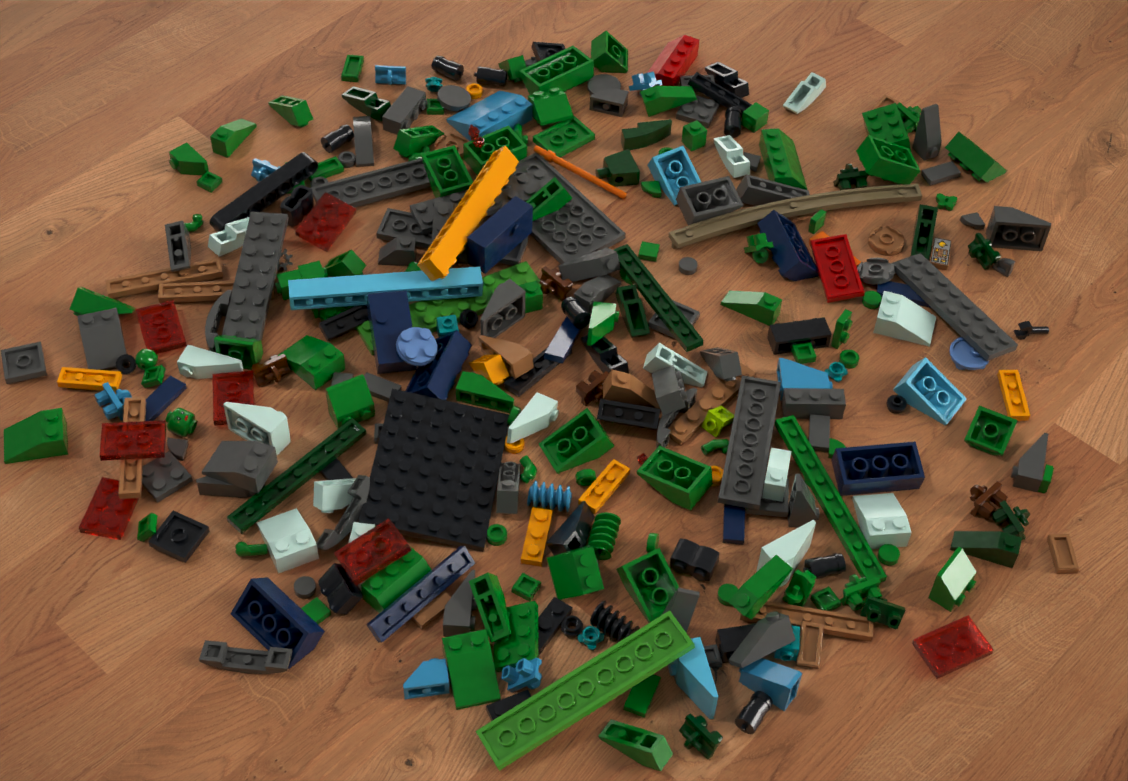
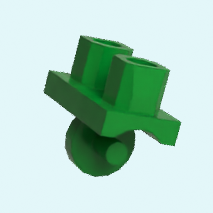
[897,102,921,134]
[744,233,774,263]
[782,569,817,607]
[840,574,882,611]

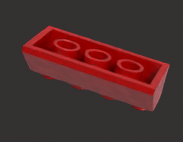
[647,35,700,87]

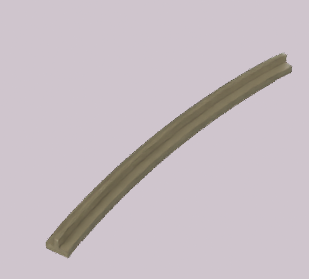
[668,184,922,249]

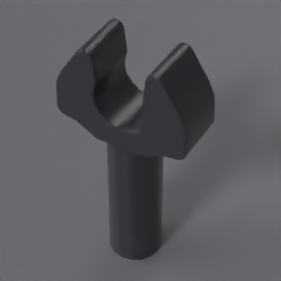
[1014,321,1049,339]

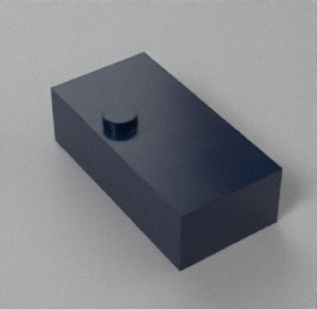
[467,196,533,274]
[367,290,417,374]
[831,441,925,496]

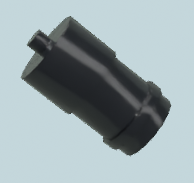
[431,56,464,81]
[474,66,507,86]
[724,106,742,138]
[321,124,354,153]
[561,297,591,329]
[803,553,846,579]
[735,691,773,734]

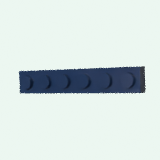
[366,546,475,643]

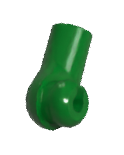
[235,542,268,557]

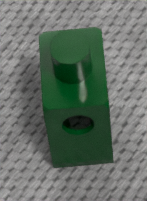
[595,149,640,187]

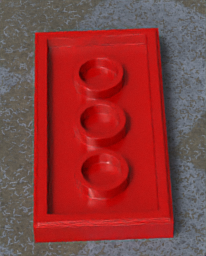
[810,234,865,303]

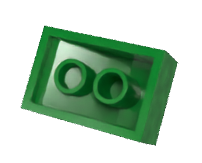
[421,145,473,198]
[278,335,346,391]
[4,408,68,464]
[538,408,614,474]
[637,446,713,511]
[616,548,679,623]
[442,629,501,710]

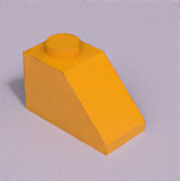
[469,354,509,386]

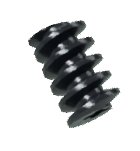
[590,601,640,643]

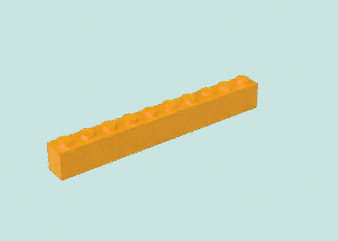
[417,146,519,281]

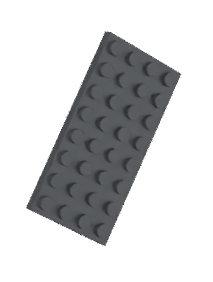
[509,153,626,264]

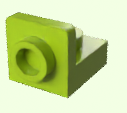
[702,405,734,437]

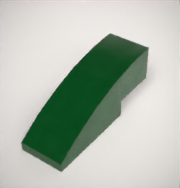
[342,86,391,122]
[621,119,672,151]
[615,284,650,338]

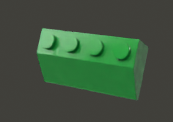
[519,46,594,95]
[759,128,807,190]

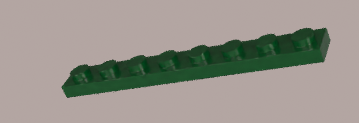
[613,244,704,352]
[227,418,366,534]

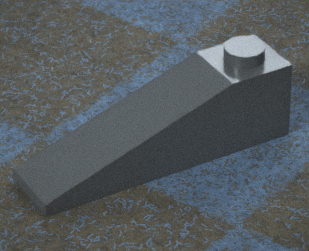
[736,174,810,206]

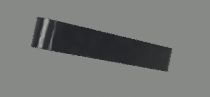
[210,152,318,232]

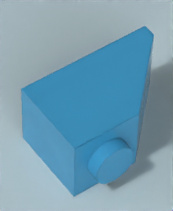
[403,658,450,700]

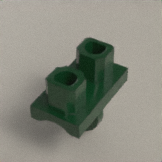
[833,163,869,190]
[968,233,1001,269]
[992,500,1030,540]
[860,596,906,630]
[679,713,723,759]

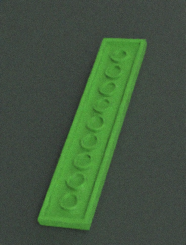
[356,261,541,355]
[476,611,695,771]

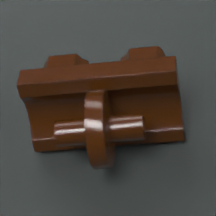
[539,266,573,301]
[252,354,291,387]
[576,370,609,406]
[970,481,1008,519]

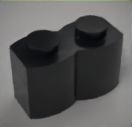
[280,184,314,227]
[670,538,720,581]
[318,563,363,615]

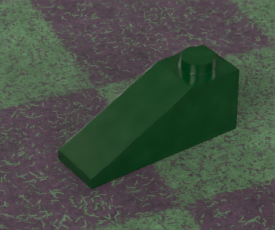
[910,204,938,260]
[950,531,1022,568]

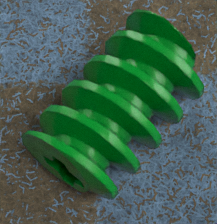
[587,512,621,560]

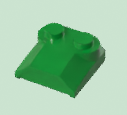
[964,406,1018,456]

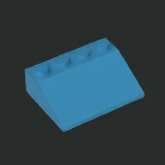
[446,91,533,141]

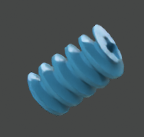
[527,480,572,513]

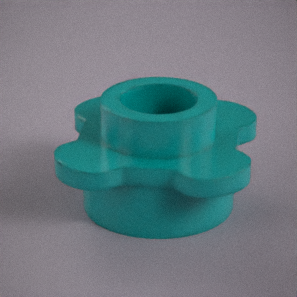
[425,77,443,92]
[825,362,848,382]
[578,626,604,650]

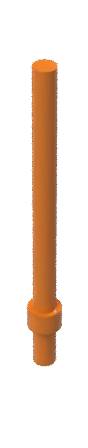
[533,145,627,200]

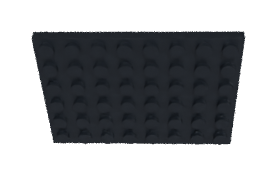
[359,389,509,552]

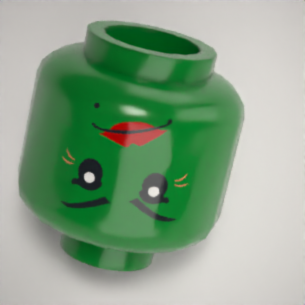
[165,407,198,437]

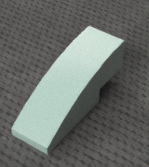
[783,72,826,114]
[714,135,750,178]
[208,217,249,256]

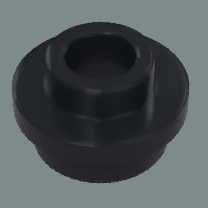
[459,309,478,329]
[116,354,136,374]
[886,395,907,414]
[561,615,583,637]

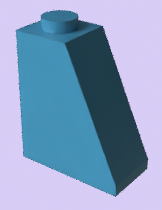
[776,358,833,401]
[739,658,803,711]

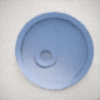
[396,327,438,366]
[949,337,990,370]

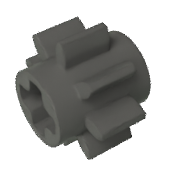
[277,249,293,271]

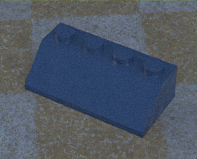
[757,210,819,282]
[405,330,472,400]
[230,577,325,669]

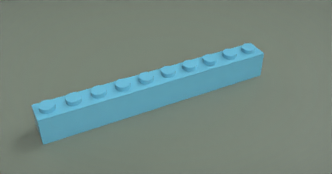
[288,267,483,310]

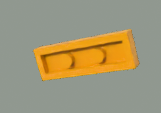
[57,367,122,392]
[997,370,1030,421]
[578,459,630,514]
[521,507,553,567]

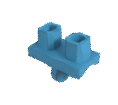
[375,65,406,85]
[629,72,662,97]
[251,158,281,182]
[95,382,132,421]
[501,658,542,693]

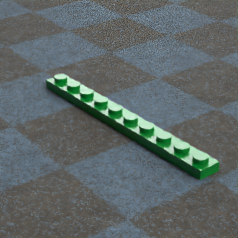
[774,415,887,582]

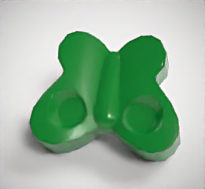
[936,193,957,211]

